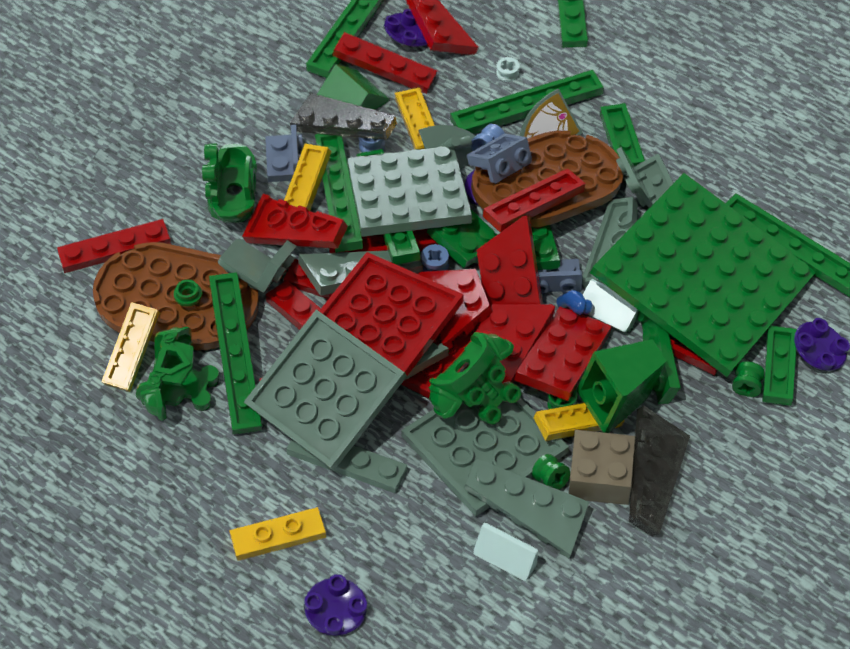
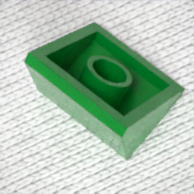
[317,64,389,126]

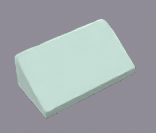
[583,279,639,332]
[474,523,538,581]

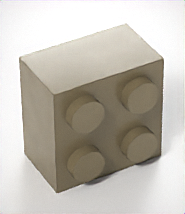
[569,430,635,505]

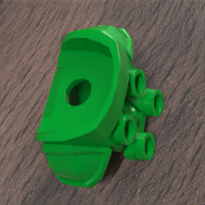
[202,143,257,223]
[136,327,219,421]
[429,332,521,424]

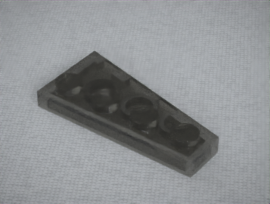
[290,93,397,140]
[629,405,690,537]

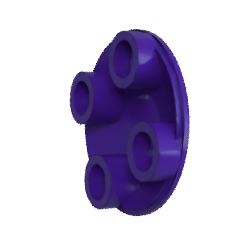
[384,9,427,47]
[794,318,850,371]
[304,574,367,636]

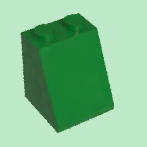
[576,339,667,433]

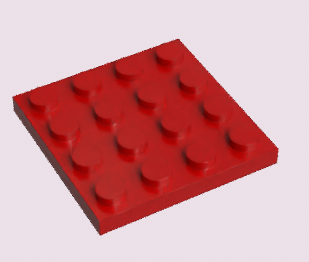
[319,252,464,379]

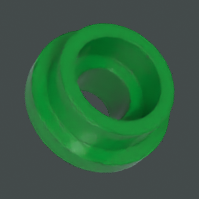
[173,280,202,307]

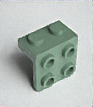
[616,147,674,208]
[218,239,296,293]

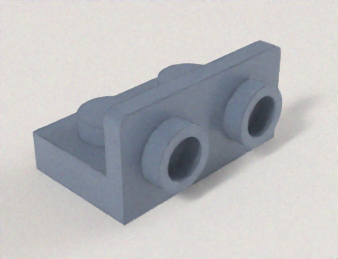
[265,125,303,182]
[467,134,532,183]
[538,259,582,295]

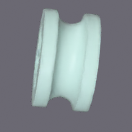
[496,57,519,82]

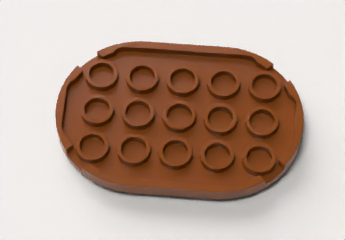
[471,131,623,228]
[93,242,259,350]

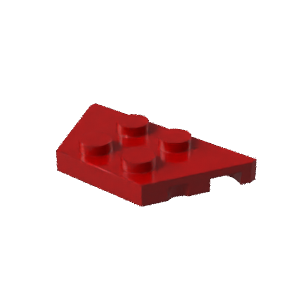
[477,215,543,307]
[418,269,492,350]
[468,304,555,383]

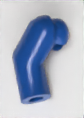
[556,290,593,315]

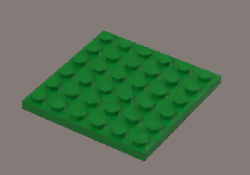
[590,173,816,377]

